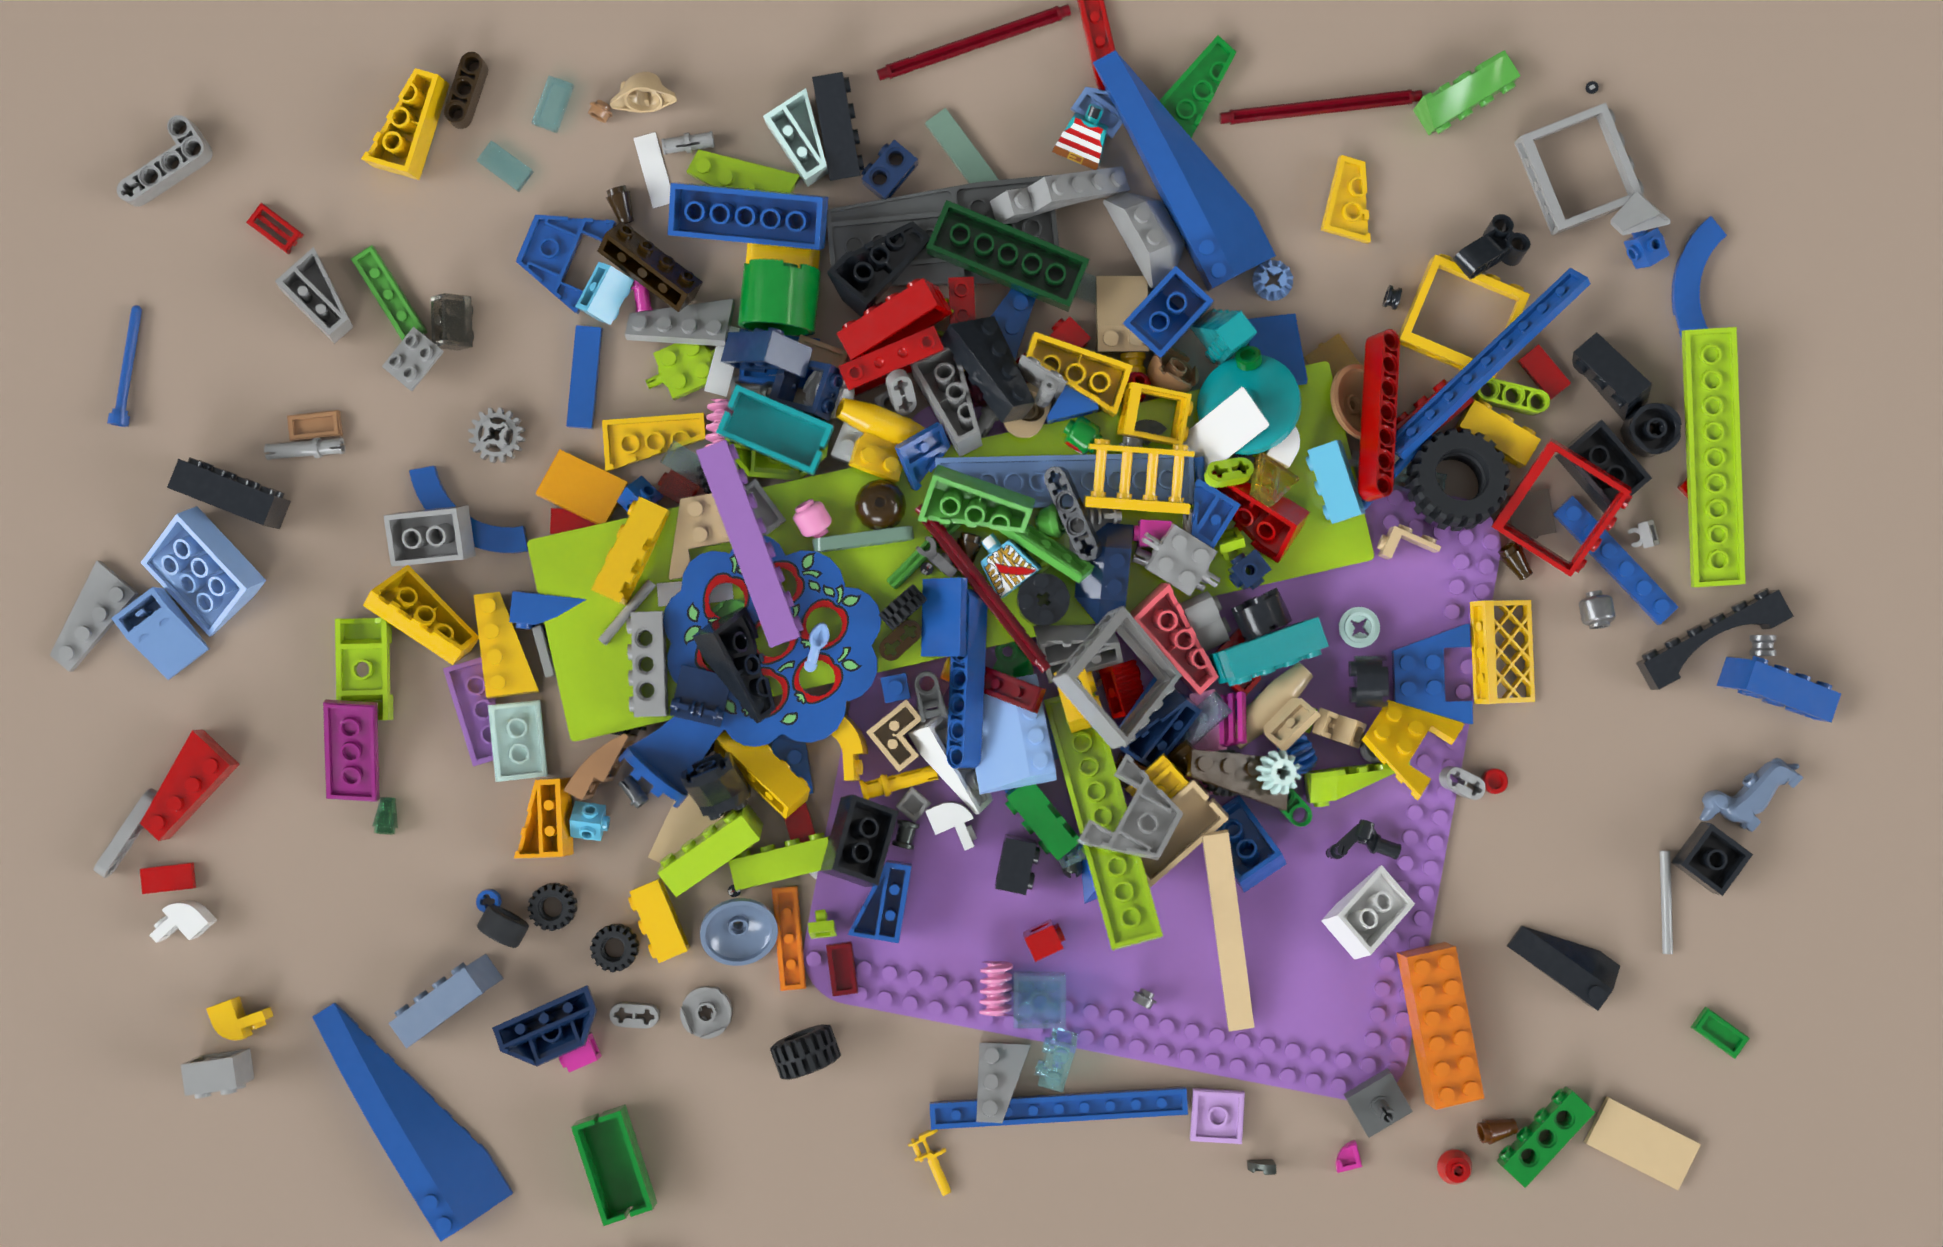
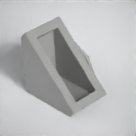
[1611,191,1671,235]

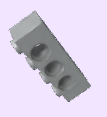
[627,611,669,717]

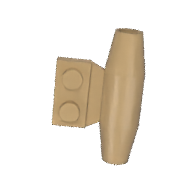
[1235,662,1321,751]

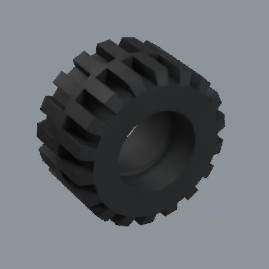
[770,1024,841,1080]

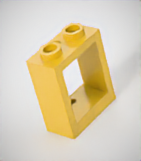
[1117,382,1193,446]

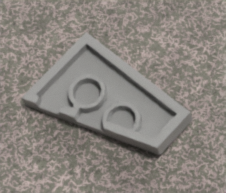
[976,1043,1031,1123]

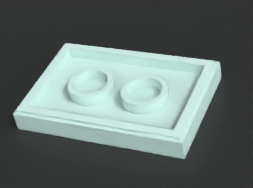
[488,700,548,782]

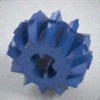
[1277,734,1317,775]

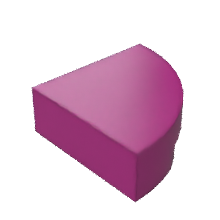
[1335,1140,1363,1173]

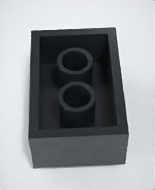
[1555,420,1652,513]
[820,794,899,887]

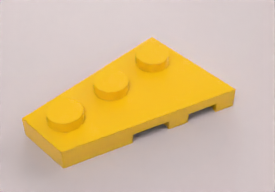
[1321,155,1371,244]

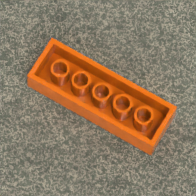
[1397,942,1485,1110]

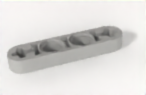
[94,788,157,878]

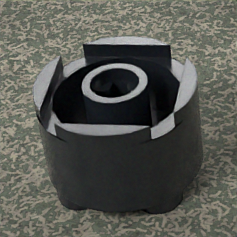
[1620,403,1682,457]
[1016,573,1070,626]
[1231,587,1293,641]
[1348,655,1389,708]

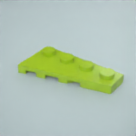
[686,149,800,193]

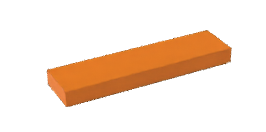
[772,885,807,991]

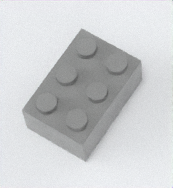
[384,505,476,567]

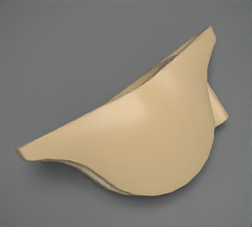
[610,72,677,113]

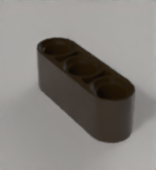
[444,52,488,129]

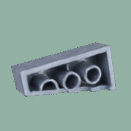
[389,954,504,1048]

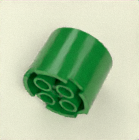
[738,259,821,336]

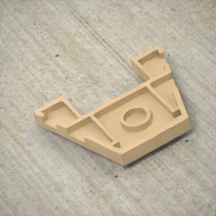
[669,493,730,580]

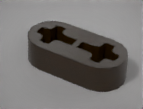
[879,620,921,661]

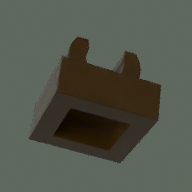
[1167,739,1197,776]

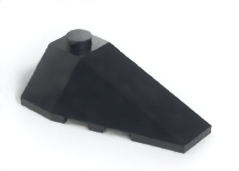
[827,221,930,317]
[692,607,776,723]
[1507,925,1620,1011]

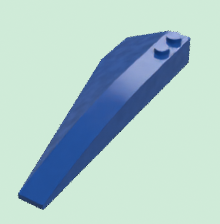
[1093,50,1276,291]
[312,1002,513,1242]

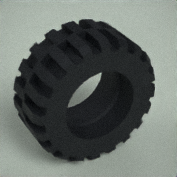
[1405,428,1510,531]

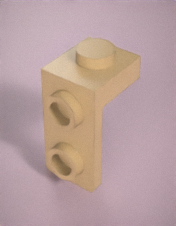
[1377,524,1441,560]

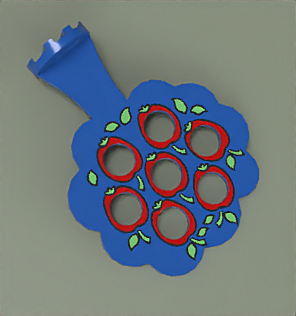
[618,536,881,808]

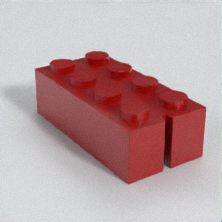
[836,278,953,360]

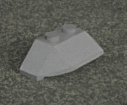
[1103,192,1185,288]

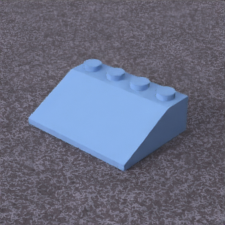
[141,506,266,637]
[975,674,1057,794]

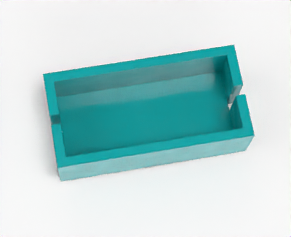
[716,384,834,476]
[1209,617,1329,686]

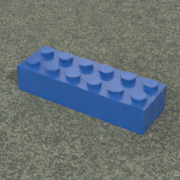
[668,182,828,250]

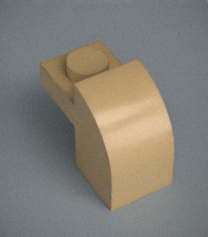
[1312,708,1367,749]

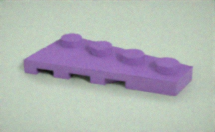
[443,657,496,767]

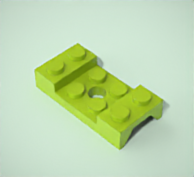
[335,618,394,720]

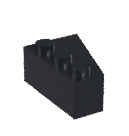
[1572,332,1652,421]

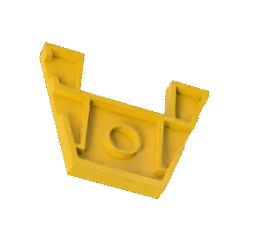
[1362,700,1465,800]

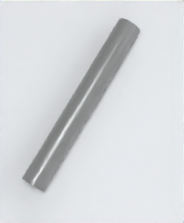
[598,579,656,645]

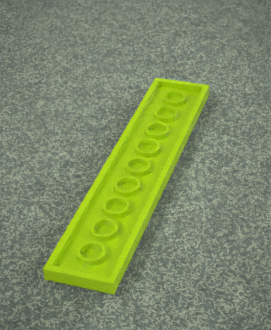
[1682,327,1746,588]
[1044,692,1163,951]

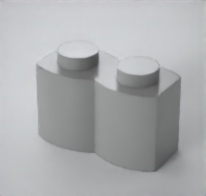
[1180,591,1231,652]

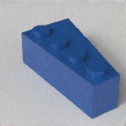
[1717,656,1841,723]

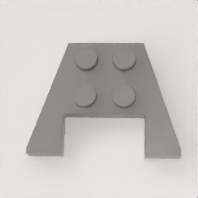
[1077,754,1184,860]

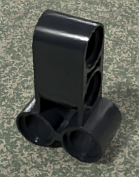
[1453,214,1531,279]

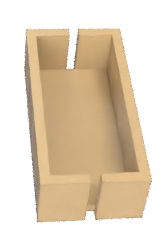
[1141,778,1229,887]

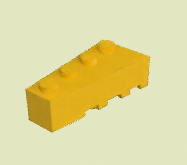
[363,565,479,665]

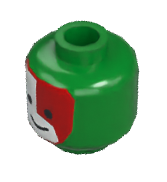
[1063,416,1103,455]

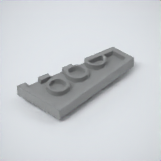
[625,299,735,346]
[50,561,139,672]

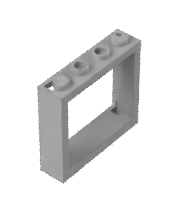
[1514,103,1644,236]
[1052,606,1182,749]

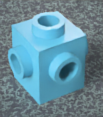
[569,801,610,841]

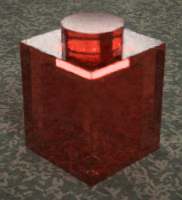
[658,469,700,504]

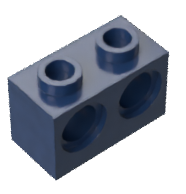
[861,140,918,200]

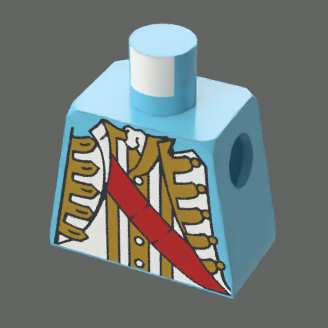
[980,534,1043,598]

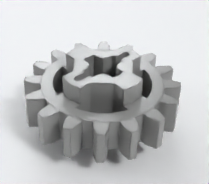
[468,407,526,463]

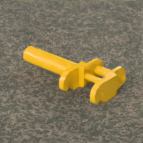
[908,1129,952,1196]

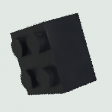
[1671,822,1753,896]
[995,834,1040,895]

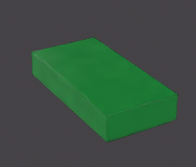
[1691,1007,1750,1059]

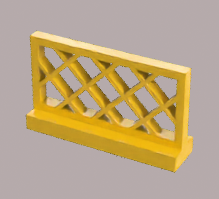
[1470,600,1535,704]

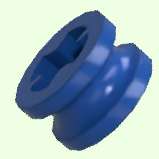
[476,889,502,913]

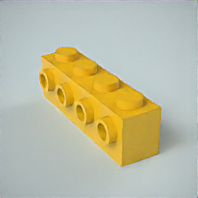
[714,730,810,819]

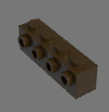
[597,221,703,312]

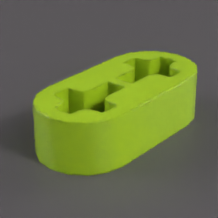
[1204,457,1254,488]

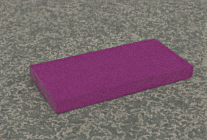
[323,699,380,802]

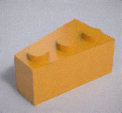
[514,777,574,858]

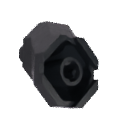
[681,752,751,820]

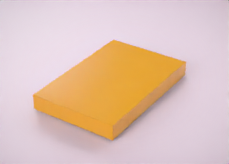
[536,449,629,525]

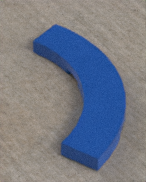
[1671,216,1727,339]
[409,466,529,553]

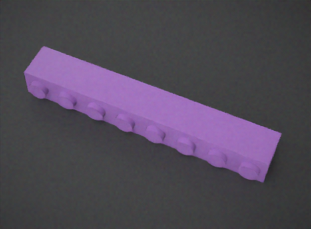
[696,440,804,648]

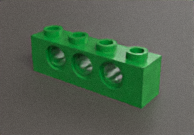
[1497,1086,1596,1188]

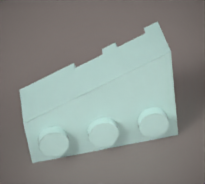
[763,88,829,187]

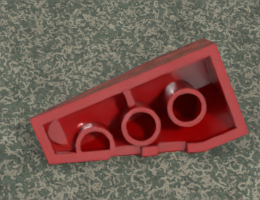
[1212,471,1310,563]

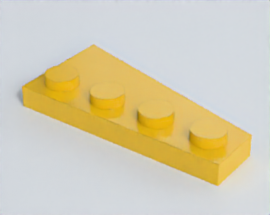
[602,413,706,472]

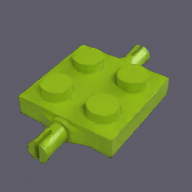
[645,343,715,401]

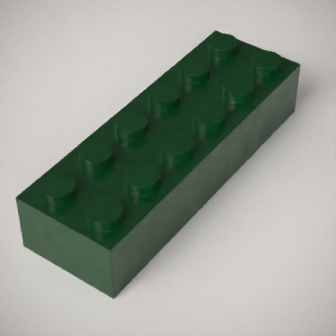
[926,200,1090,312]

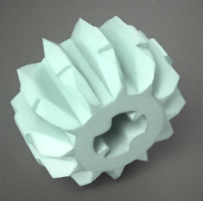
[1256,750,1301,795]

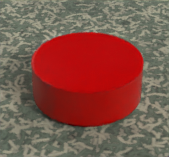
[1481,768,1508,794]

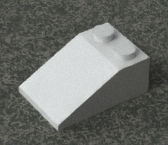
[1321,865,1415,959]

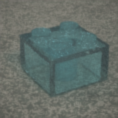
[1013,972,1066,1028]

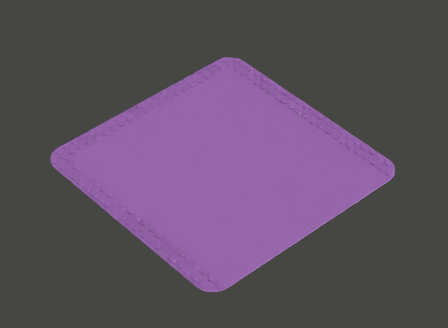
[803,405,1501,1100]

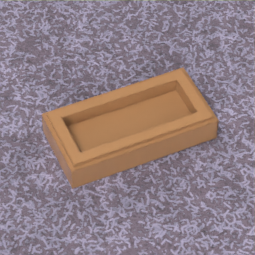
[287,410,343,442]

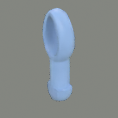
[804,622,829,672]

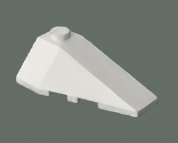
[908,705,993,815]

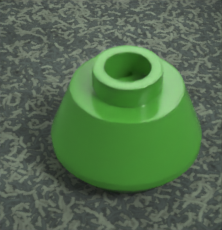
[1035,503,1066,538]

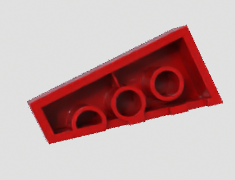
[140,729,240,841]

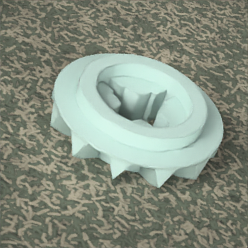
[1338,607,1380,648]

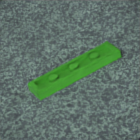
[351,245,428,340]
[998,523,1094,583]

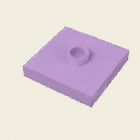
[1190,1088,1245,1144]

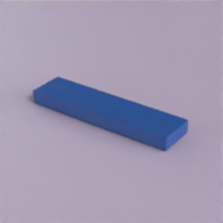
[566,325,603,429]

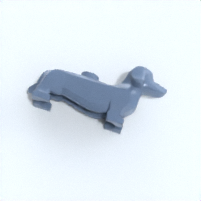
[1699,758,1803,832]

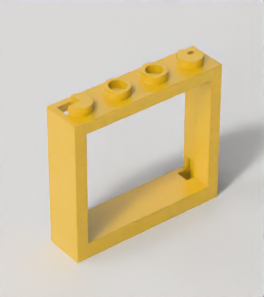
[1398,254,1530,378]

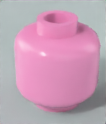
[793,499,832,539]

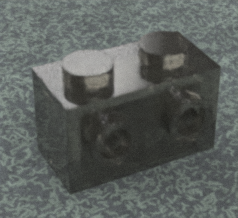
[431,293,474,351]

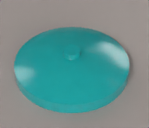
[1197,355,1302,455]

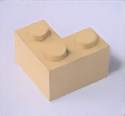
[866,699,921,772]

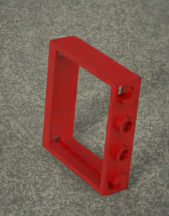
[1491,438,1632,577]

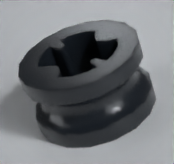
[1383,285,1402,310]

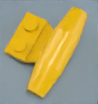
[836,398,925,483]

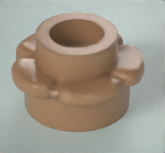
[588,100,613,123]

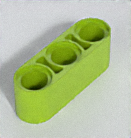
[1472,378,1550,416]

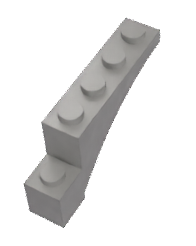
[990,166,1130,224]

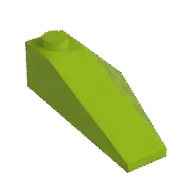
[1303,761,1410,807]

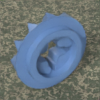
[1252,259,1294,301]

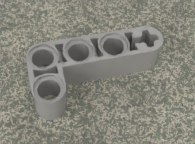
[117,115,213,207]

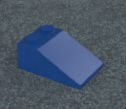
[1123,266,1214,359]
[509,591,587,629]
[1216,795,1287,893]

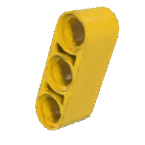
[745,243,820,269]

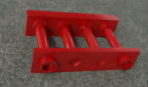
[838,326,944,397]

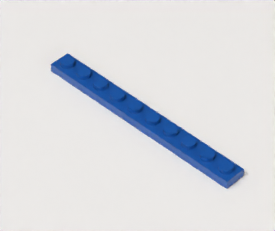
[1395,268,1591,460]
[930,1087,1188,1130]

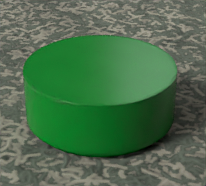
[1235,346,1262,371]

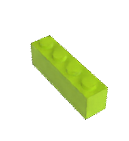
[729,832,830,891]

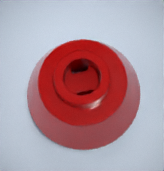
[1437,1149,1472,1185]

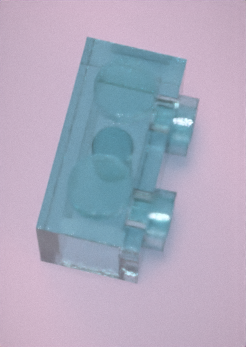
[1035,1027,1077,1093]

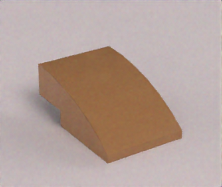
[564,734,637,800]

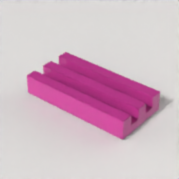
[1219,691,1247,747]

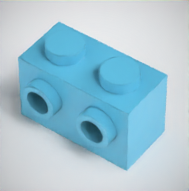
[575,262,634,325]

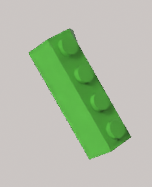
[1413,50,1521,135]
[917,464,1036,533]

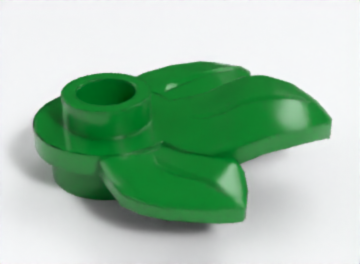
[993,642,1034,678]

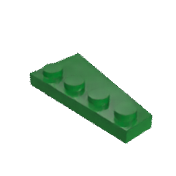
[1159,35,1236,138]

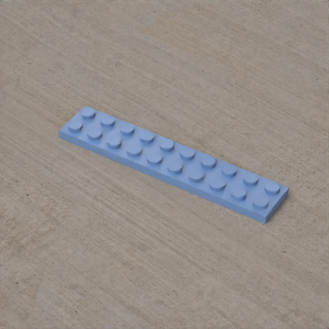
[935,453,1194,508]

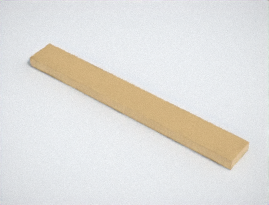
[1202,830,1255,1032]

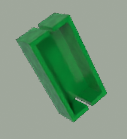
[571,1105,657,1226]

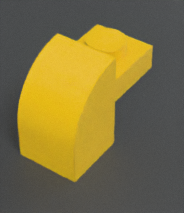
[206,996,273,1040]

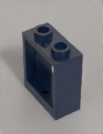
[769,360,843,421]

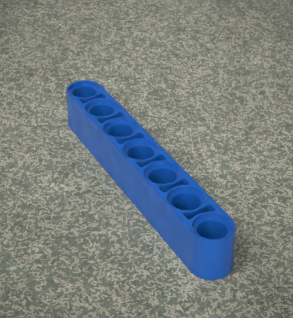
[946,589,988,768]

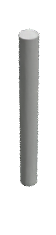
[1659,851,1673,954]

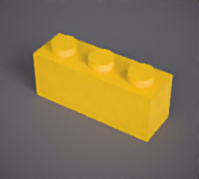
[1455,400,1541,468]
[628,878,691,963]

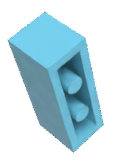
[1306,440,1366,524]

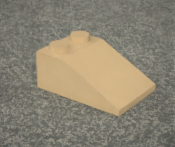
[1096,276,1149,353]

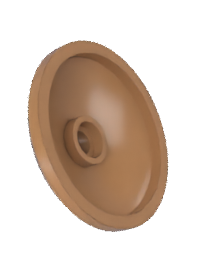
[1330,364,1364,439]

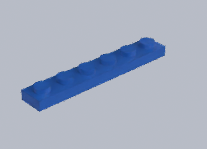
[1552,496,1679,625]

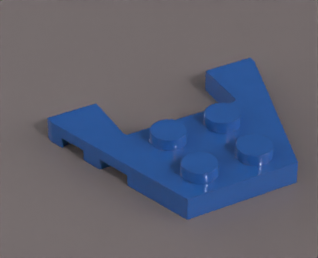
[516,215,617,314]
[1392,624,1473,724]

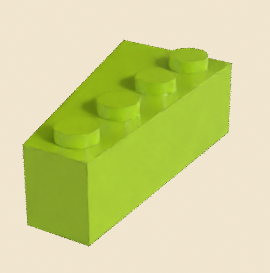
[658,804,764,897]

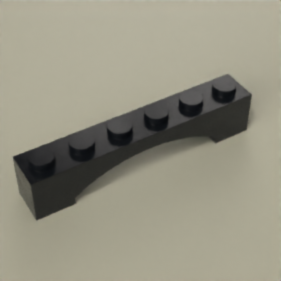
[1636,588,1794,690]

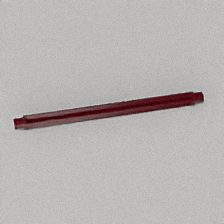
[876,4,1071,81]
[1219,89,1423,125]
[915,503,1051,673]

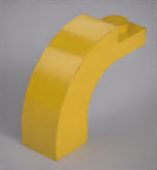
[831,715,868,781]

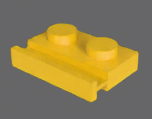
[1125,753,1189,799]

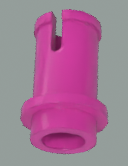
[630,281,653,312]

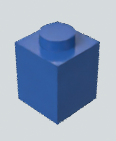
[880,673,912,703]

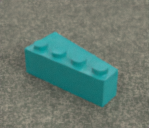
[1190,308,1257,365]

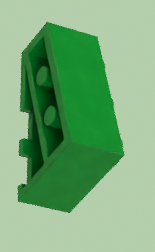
[1005,784,1079,861]

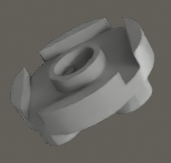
[680,986,733,1039]

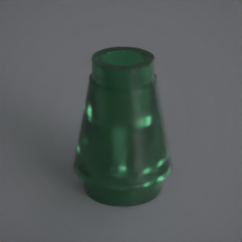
[372,797,398,835]

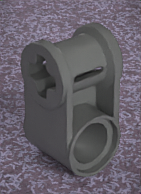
[915,671,947,723]

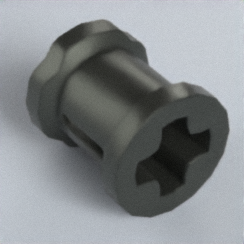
[892,819,920,850]

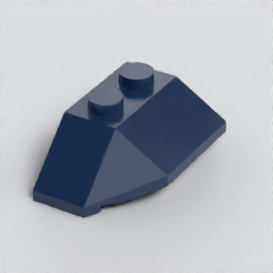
[1074,522,1134,624]
[492,985,597,1067]

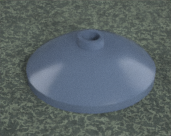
[700,898,778,966]

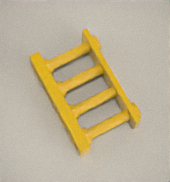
[1083,439,1195,514]

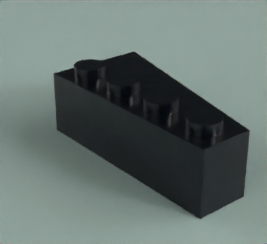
[812,72,864,181]

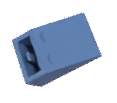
[111,587,210,680]

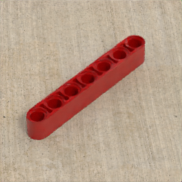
[1358,329,1400,502]

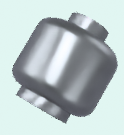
[1579,590,1616,629]

